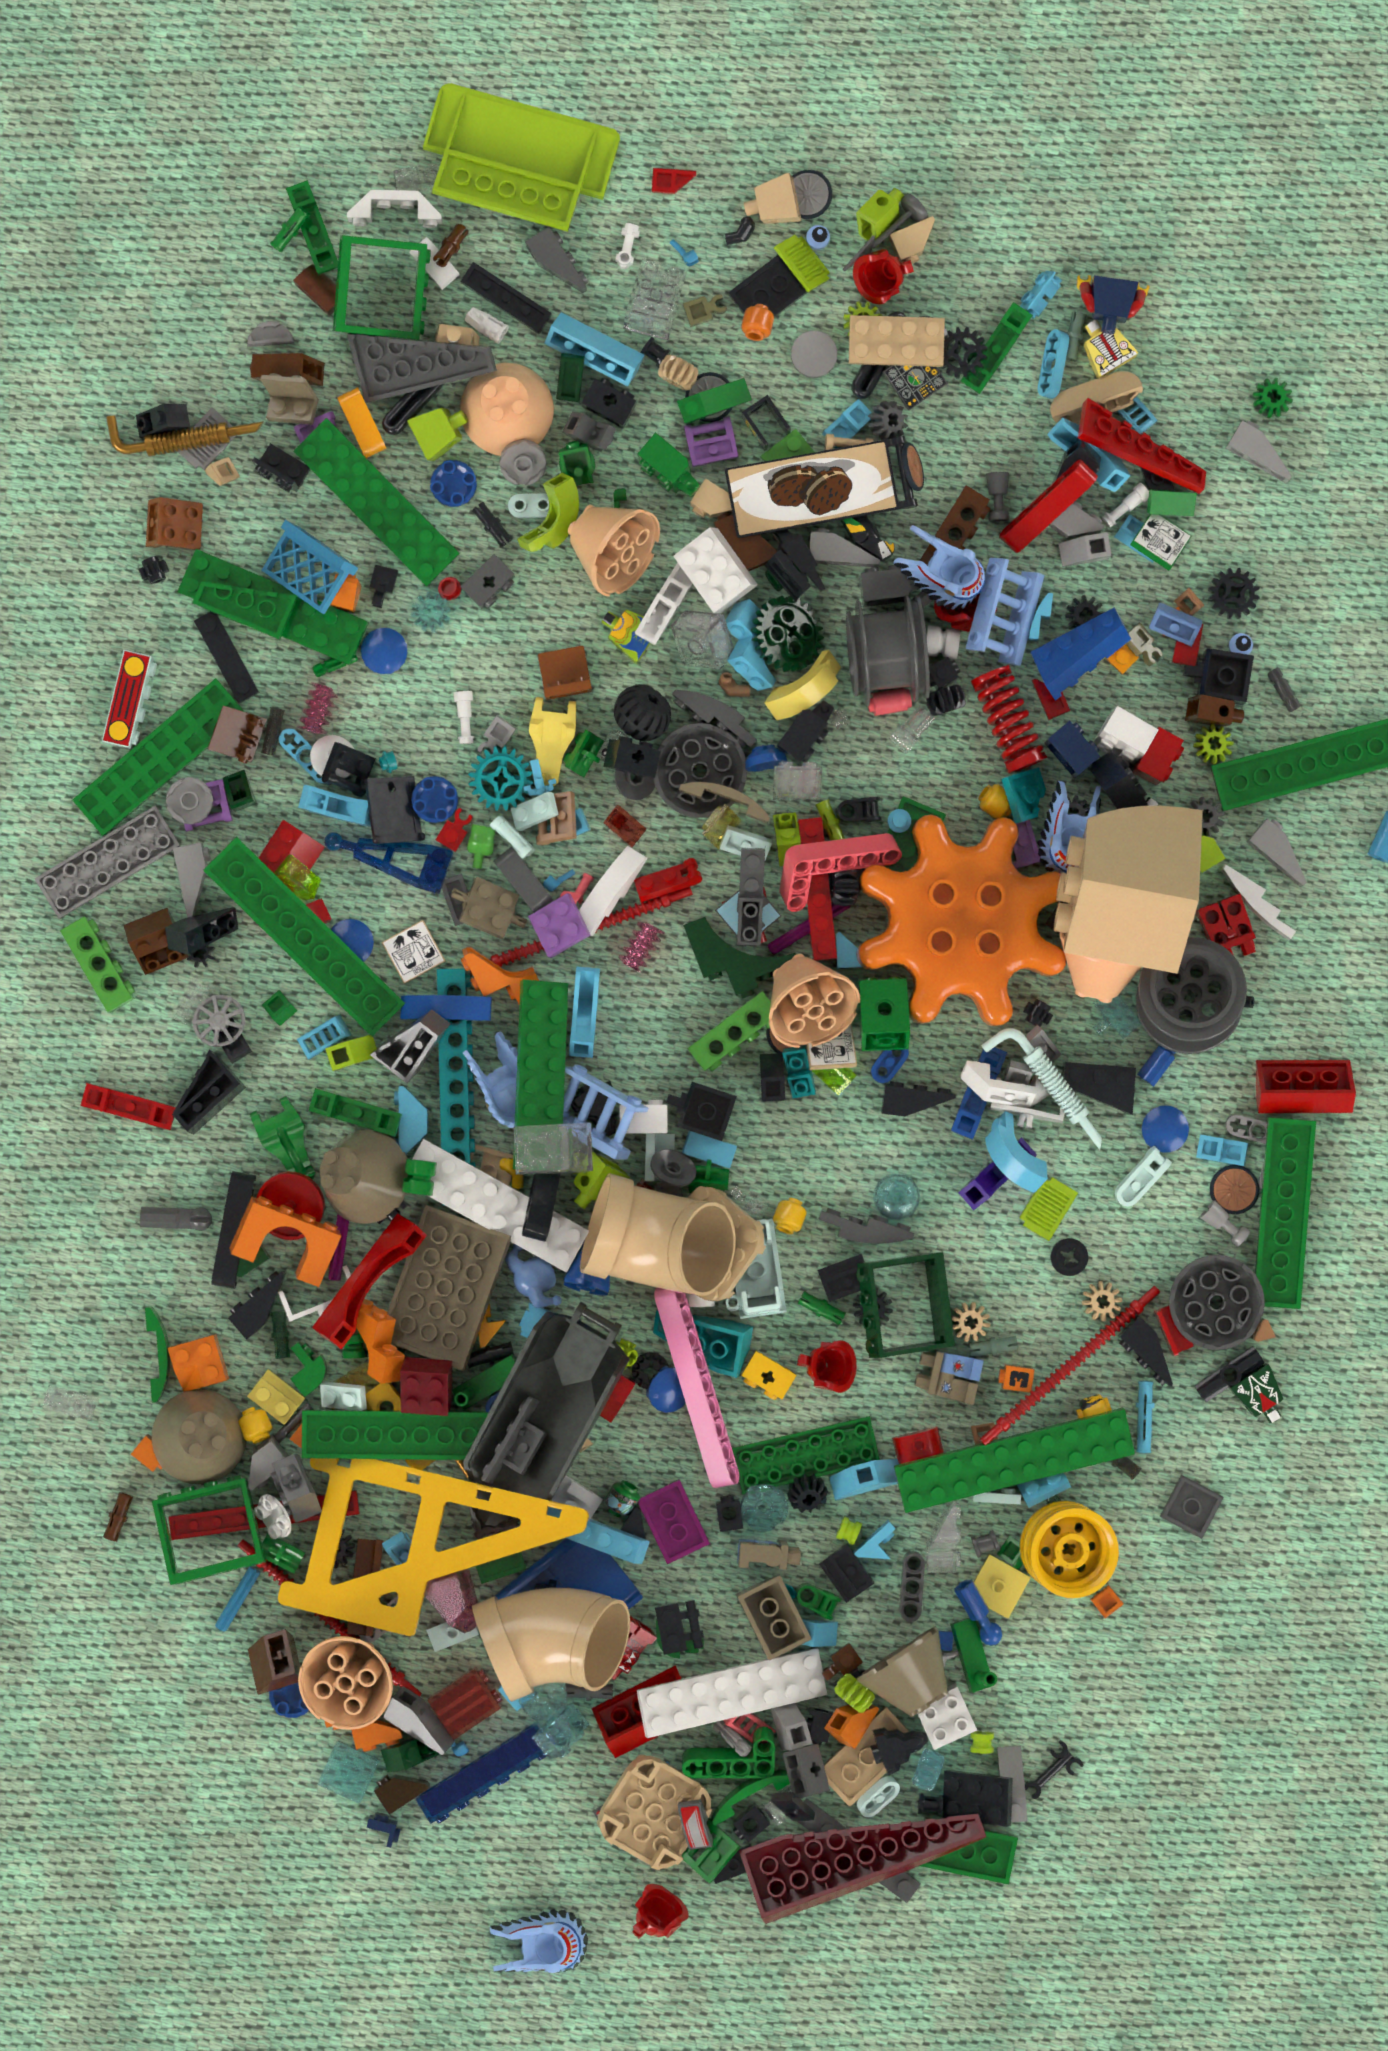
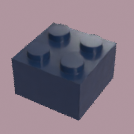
[1044,720,1100,779]

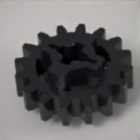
[941,327,988,379]
[1208,568,1260,619]

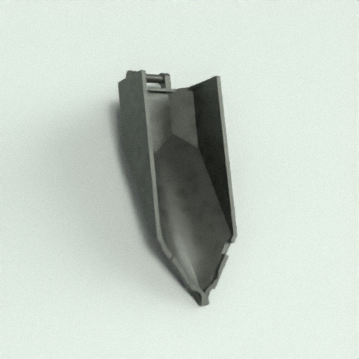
[463,1302,630,1539]

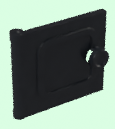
[365,776,425,844]

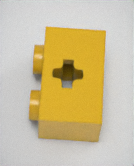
[741,1350,797,1401]

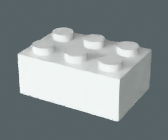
[674,527,758,613]
[1093,706,1158,766]

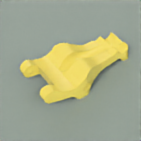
[529,697,576,786]

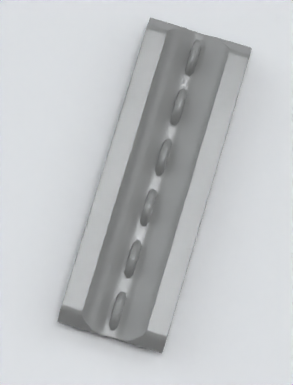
[34,805,180,919]

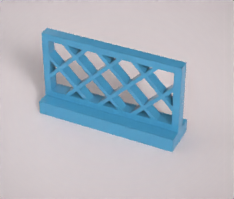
[262,520,358,614]

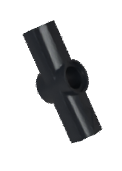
[1194,1346,1265,1402]

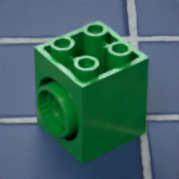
[858,976,910,1051]

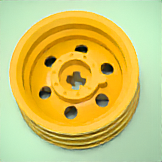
[1020,1501,1119,1598]

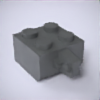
[859,565,920,607]
[271,1454,322,1523]

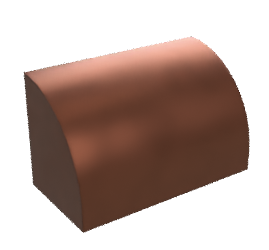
[293,264,348,316]

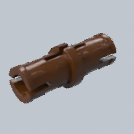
[433,224,468,267]
[103,1492,133,1542]

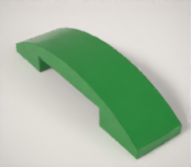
[286,180,338,275]
[960,302,1033,394]
[308,1088,402,1137]
[145,1307,170,1403]
[711,1770,790,1826]

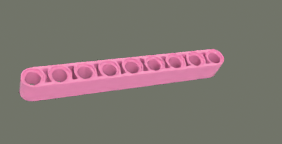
[654,1288,739,1488]

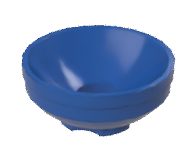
[745,744,788,772]

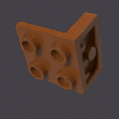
[146,497,203,550]
[538,646,592,700]

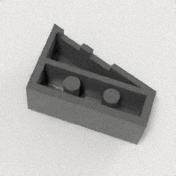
[370,1010,450,1083]

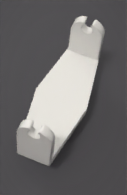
[991,1077,1065,1128]
[278,1265,351,1322]

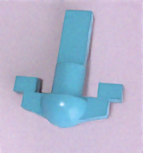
[523,759,556,796]

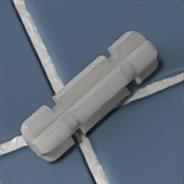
[713,1720,751,1757]

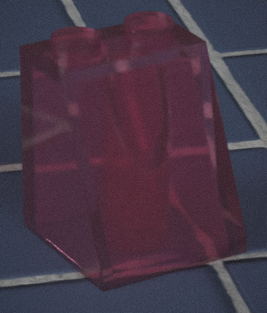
[424,1568,478,1634]

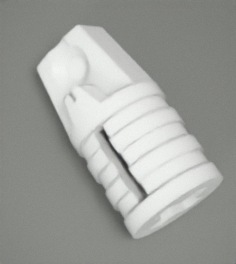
[465,307,509,344]

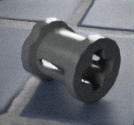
[971,1530,1000,1558]

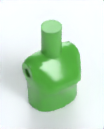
[467,824,496,869]

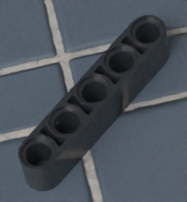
[522,1140,567,1242]
[211,1171,256,1289]

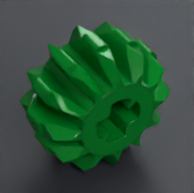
[1252,378,1293,418]

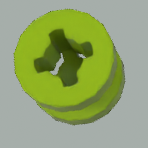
[836,1516,862,1545]
[970,1731,994,1754]

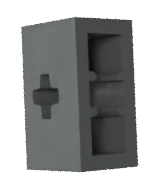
[461,554,515,609]
[782,1744,830,1798]

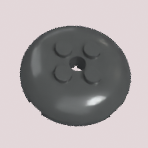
[654,723,747,818]
[1169,1255,1265,1350]

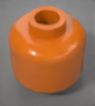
[741,304,774,341]

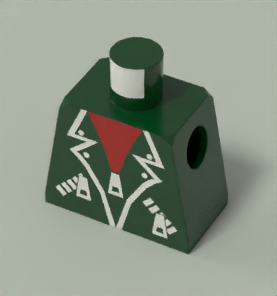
[1229,1363,1284,1423]

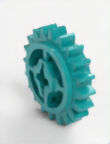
[468,745,533,811]

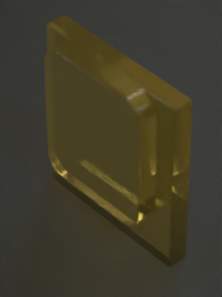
[702,804,742,850]

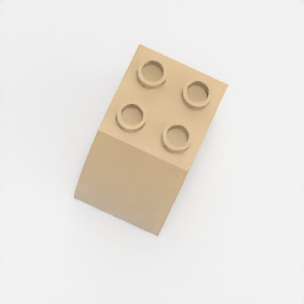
[1054,806,1203,974]

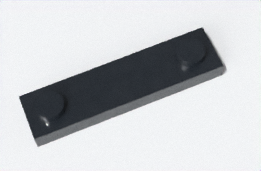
[460,262,552,334]
[194,611,260,704]

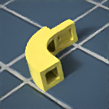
[764,650,841,720]

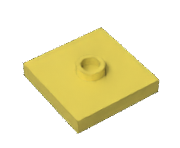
[974,1554,1031,1619]

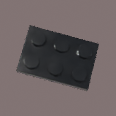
[728,255,808,318]
[943,1770,1013,1827]

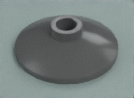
[614,754,655,800]
[650,1149,696,1187]

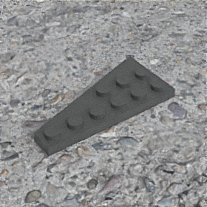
[347,333,497,403]

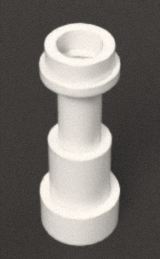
[1101,482,1149,528]
[453,691,474,744]

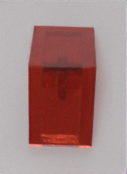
[603,804,646,847]

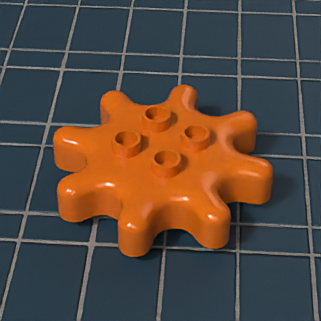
[856,814,1067,1026]

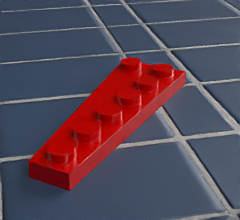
[1078,398,1207,494]

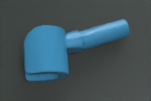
[670,239,699,266]
[543,869,575,892]
[451,1741,469,1756]

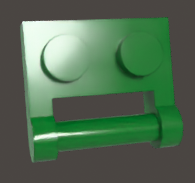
[681,1819,741,1884]

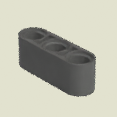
[493,846,553,913]
[899,1551,925,1622]

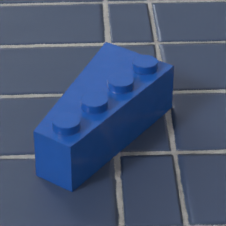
[1031,607,1131,701]

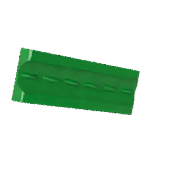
[732,1416,880,1495]

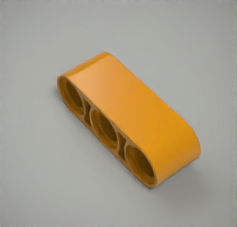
[337,387,387,458]

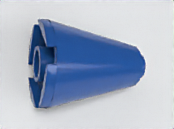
[563,1242,610,1296]

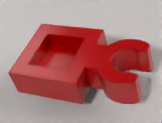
[435,808,473,852]

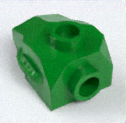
[558,440,596,486]

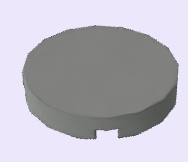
[791,331,837,378]
[499,439,547,485]
[166,777,214,825]

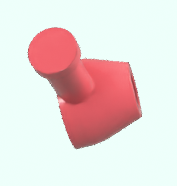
[559,873,594,909]

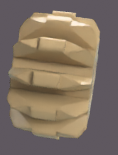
[658,355,699,390]
[1081,1281,1122,1321]
[951,1302,990,1342]

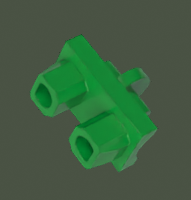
[563,729,605,778]
[687,1159,730,1193]
[262,1533,306,1574]

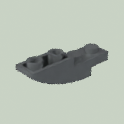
[672,690,757,749]
[737,848,765,946]
[818,1208,915,1244]

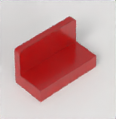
[1154,1305,1194,1356]

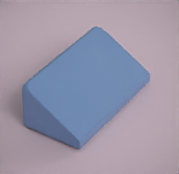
[1149,603,1202,647]

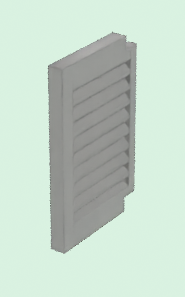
[178,407,236,470]

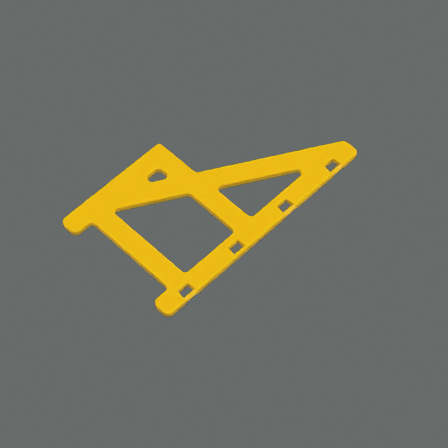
[278,1458,589,1636]

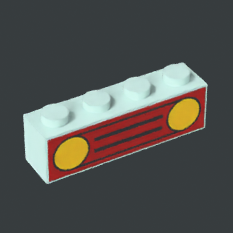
[102,650,157,749]

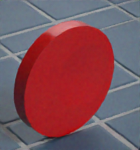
[256,1171,325,1240]

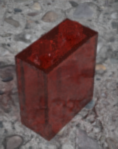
[427,1666,503,1740]

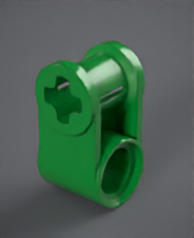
[796,1583,842,1620]

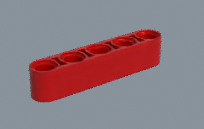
[999,459,1098,553]

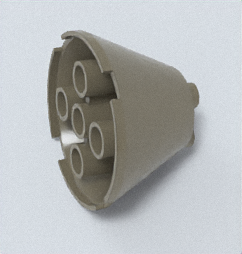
[320,1129,408,1224]
[151,1389,247,1484]
[856,1626,949,1717]

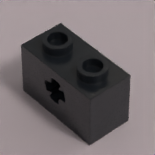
[582,378,637,429]
[603,736,661,778]

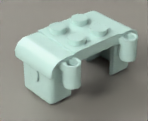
[726,1219,787,1319]

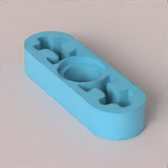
[1038,329,1069,399]
[279,728,326,784]

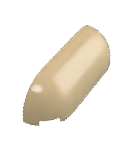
[1050,371,1143,424]

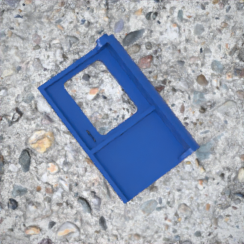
[473,1538,643,1625]

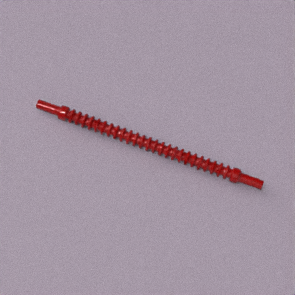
[470,887,693,975]
[979,1286,1160,1446]
[237,1539,422,1696]

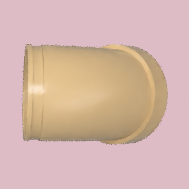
[580,1173,736,1296]
[472,1588,630,1702]

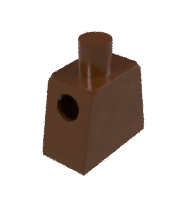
[1185,694,1244,727]

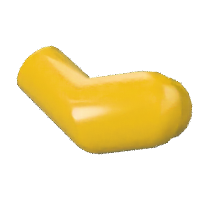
[499,1158,524,1189]

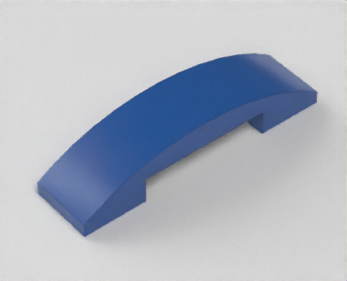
[400,995,492,1021]
[951,1047,1007,1140]

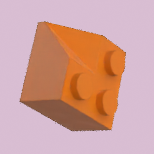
[168,1334,229,1392]

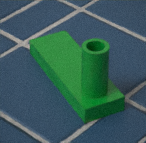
[453,1354,516,1410]
[950,1618,997,1693]

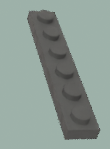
[797,1798,921,1903]

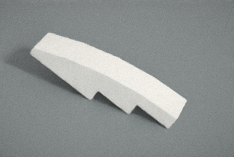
[635,562,693,645]
[579,846,647,936]
[1221,865,1296,940]

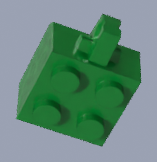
[637,432,700,497]

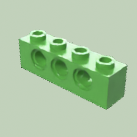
[60,916,135,1013]
[687,991,771,1072]

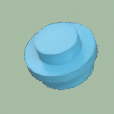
[887,809,911,833]

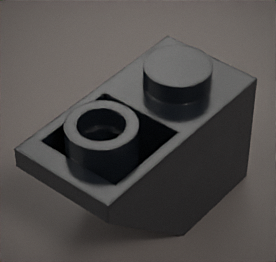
[136,404,190,438]
[760,1053,786,1102]

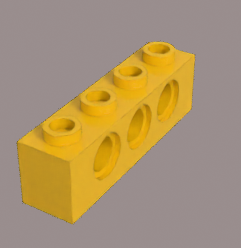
[366,1382,435,1470]

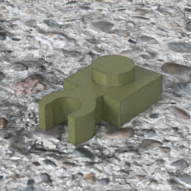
[683,294,727,327]
[1126,622,1163,667]

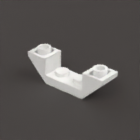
[347,190,443,228]
[961,1060,1051,1108]

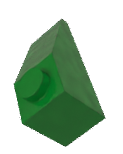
[677,378,752,425]

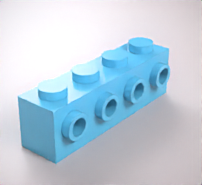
[544,312,644,387]

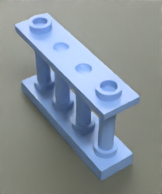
[965,558,1045,666]
[563,1064,649,1160]

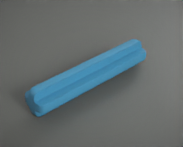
[215,1566,260,1632]

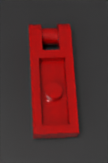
[634,858,702,902]

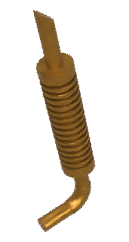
[106,415,264,457]

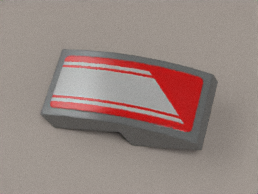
[678,1800,713,1850]

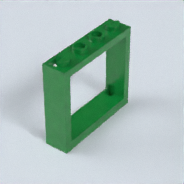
[332,235,431,340]
[152,1475,266,1585]

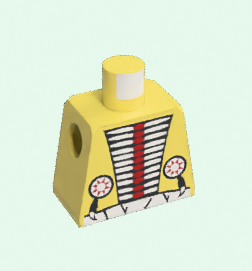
[1083,320,1138,378]

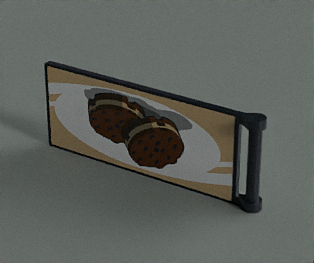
[725,436,918,538]

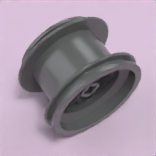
[846,595,930,706]
[1136,937,1247,1054]

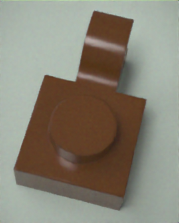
[822,1643,863,1681]

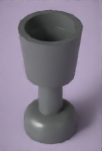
[986,472,1010,522]

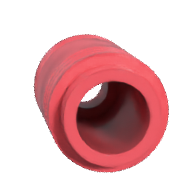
[868,687,912,716]

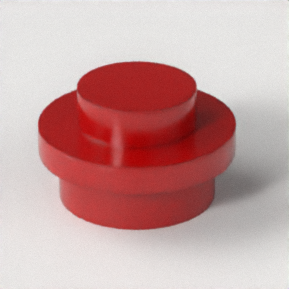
[438,577,462,601]

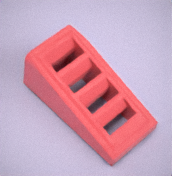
[723,1713,776,1744]

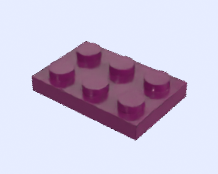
[638,1479,710,1564]

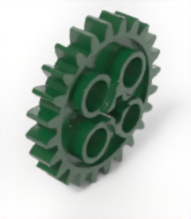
[751,595,824,672]

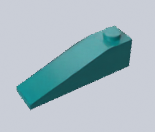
[653,1310,754,1378]

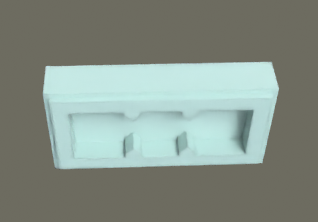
[426,1612,479,1652]

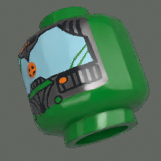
[605,1480,640,1517]

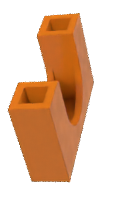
[230,1196,341,1287]

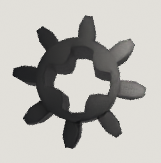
[138,556,169,585]
[187,946,215,968]
[1023,999,1053,1027]

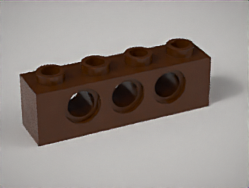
[919,485,991,566]

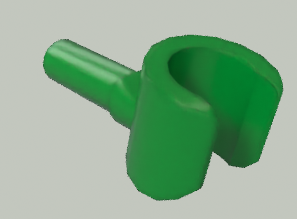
[613,488,627,508]

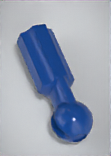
[1137,1046,1175,1087]
[954,1579,1002,1646]

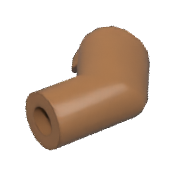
[719,672,750,697]

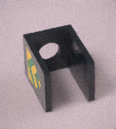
[741,395,791,451]

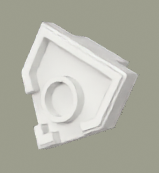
[552,1475,603,1519]

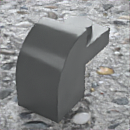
[562,411,616,452]

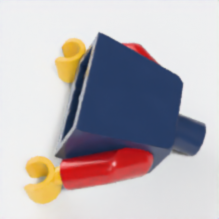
[1076,275,1150,334]

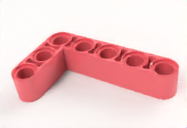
[779,833,902,912]

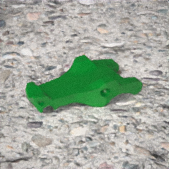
[250,1096,316,1180]

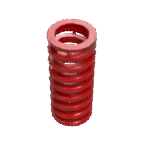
[971,665,1048,774]

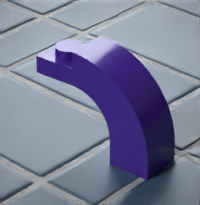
[958,1137,1037,1211]

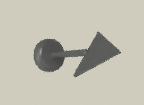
[842,193,928,272]

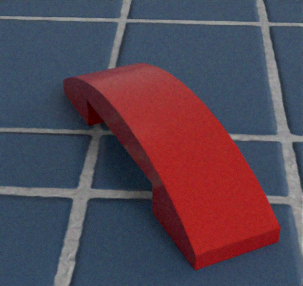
[80,1083,176,1130]

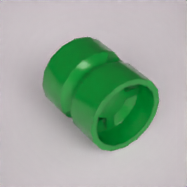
[402,1159,437,1196]

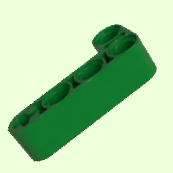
[682,1727,775,1778]

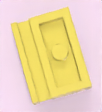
[247,1369,306,1425]

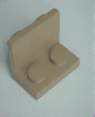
[260,373,318,425]

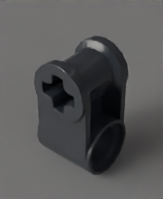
[835,797,882,823]

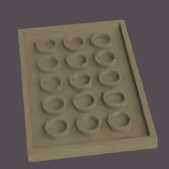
[387,1205,512,1371]

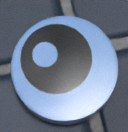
[806,225,830,250]
[1229,633,1253,655]

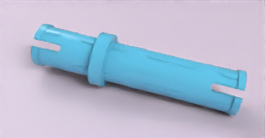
[1136,1381,1155,1453]

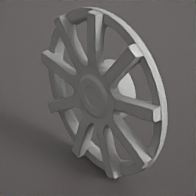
[192,995,245,1047]

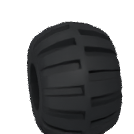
[614,684,672,742]

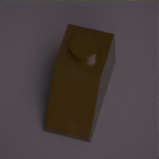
[374,1774,430,1815]

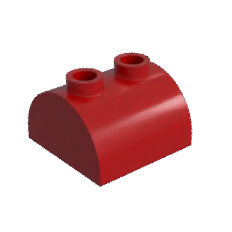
[892,1426,944,1464]

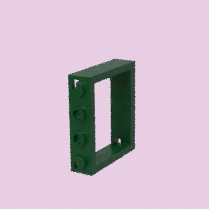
[857,1252,955,1358]

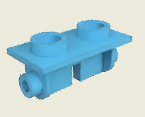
[1020,271,1062,319]

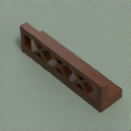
[347,1538,383,1636]

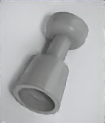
[1200,1200,1251,1247]

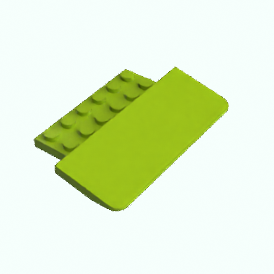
[423,83,620,232]

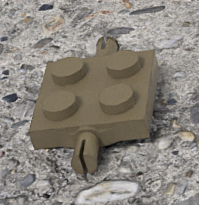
[450,877,527,939]

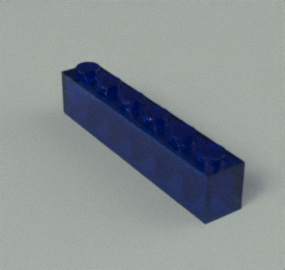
[416,1721,553,1824]

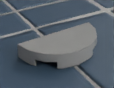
[247,321,294,347]

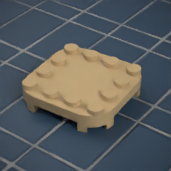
[688,1186,766,1301]
[597,1755,712,1871]

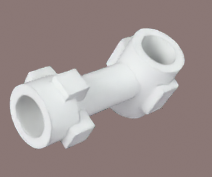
[615,223,640,270]

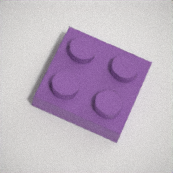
[528,893,591,958]

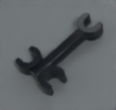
[1025,1740,1084,1799]

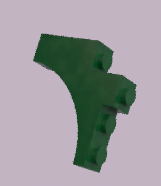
[683,917,796,999]

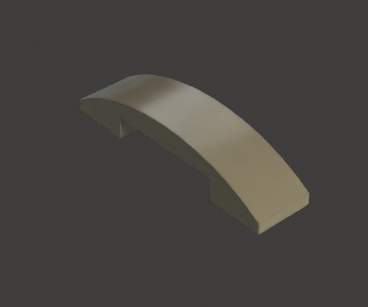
[679,782,770,823]

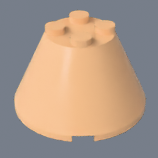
[460,363,554,456]
[568,505,660,596]
[1060,932,1142,1003]
[769,954,860,1048]
[298,1636,393,1730]

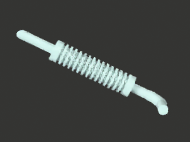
[981,1028,1102,1150]

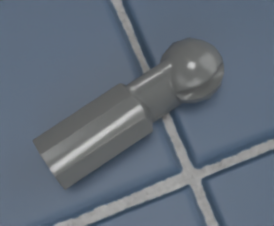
[140,1207,212,1231]

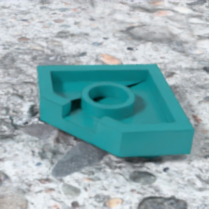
[1001,767,1046,824]

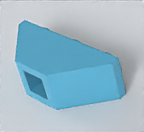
[394,1086,428,1155]
[829,1459,899,1501]

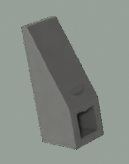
[525,227,588,293]
[383,1686,455,1755]

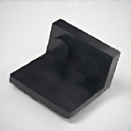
[252,443,310,492]

